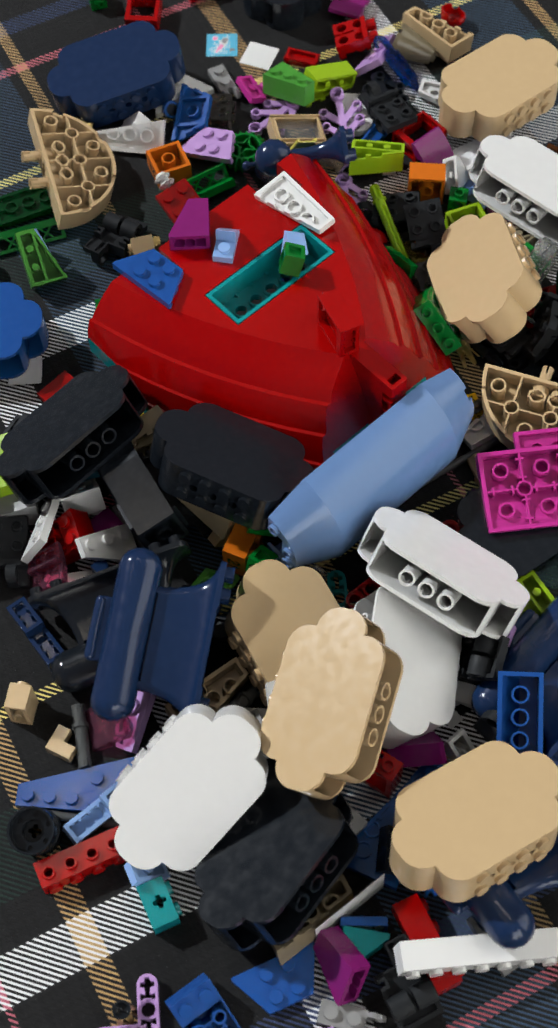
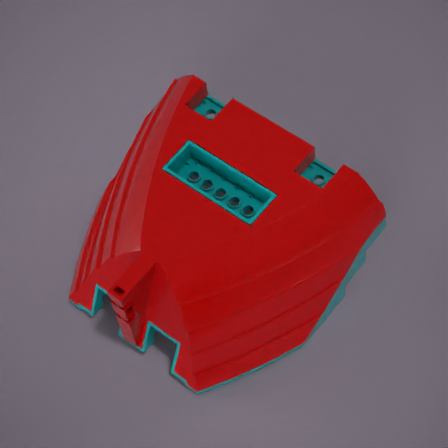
[88,154,455,470]

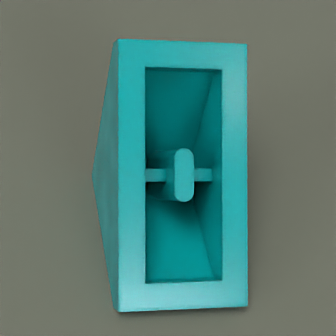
[343,926,390,960]

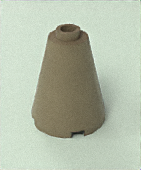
[389,23,437,65]

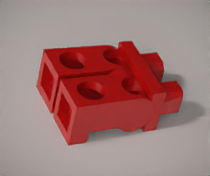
[332,15,380,60]

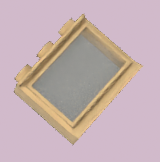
[267,114,327,147]

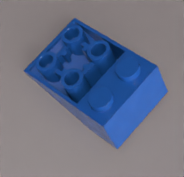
[164,972,241,1028]

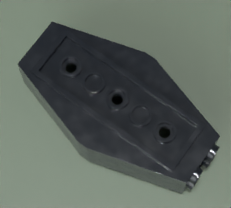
[97,441,190,549]

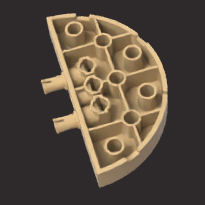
[21,108,116,230]
[482,363,558,450]

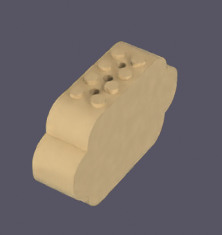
[438,34,558,142]
[427,213,542,344]
[225,559,340,706]
[260,607,403,800]
[389,741,558,903]

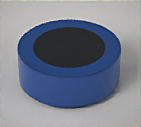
[162,100,178,118]

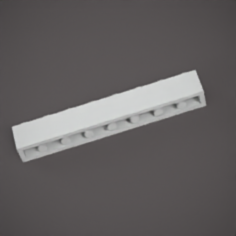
[393,927,558,979]

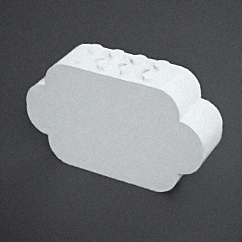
[469,135,558,246]
[357,507,530,639]
[353,586,462,749]
[109,704,268,871]

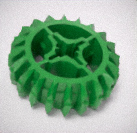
[225,131,265,174]

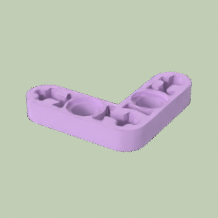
[100,973,161,1028]

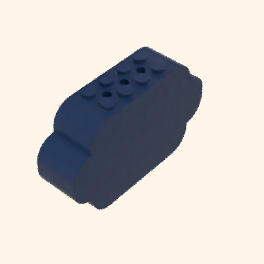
[47,21,186,128]

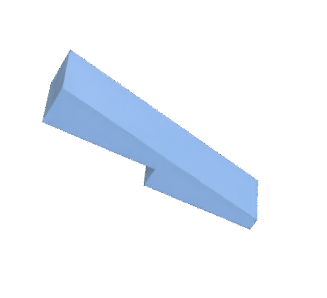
[62,782,118,845]

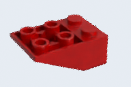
[35,508,94,575]

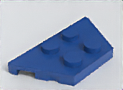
[171,84,213,142]
[112,249,184,309]
[231,941,315,1015]

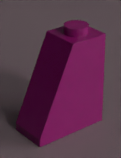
[169,198,211,250]
[381,731,447,768]
[313,926,371,1006]

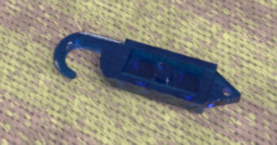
[373,35,419,91]

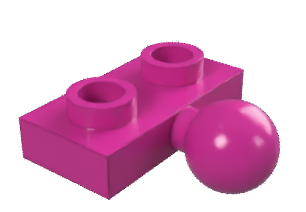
[235,75,267,104]

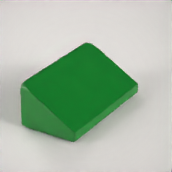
[386,246,418,280]

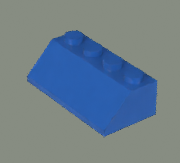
[497,671,544,754]

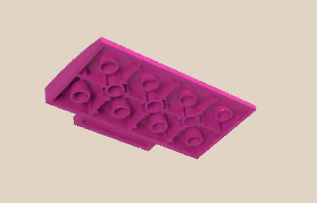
[475,427,558,534]

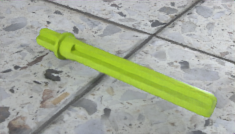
[369,184,409,259]

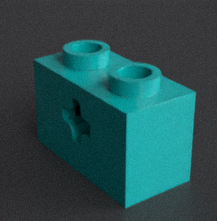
[136,876,182,935]

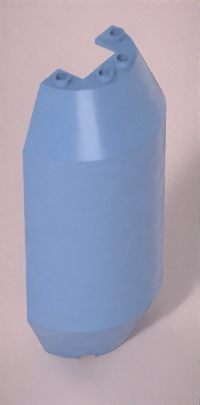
[267,368,474,569]

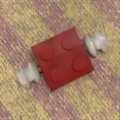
[155,171,200,224]

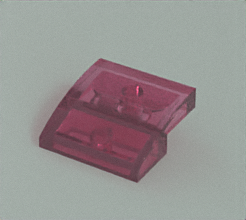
[27,541,68,591]
[86,707,132,752]

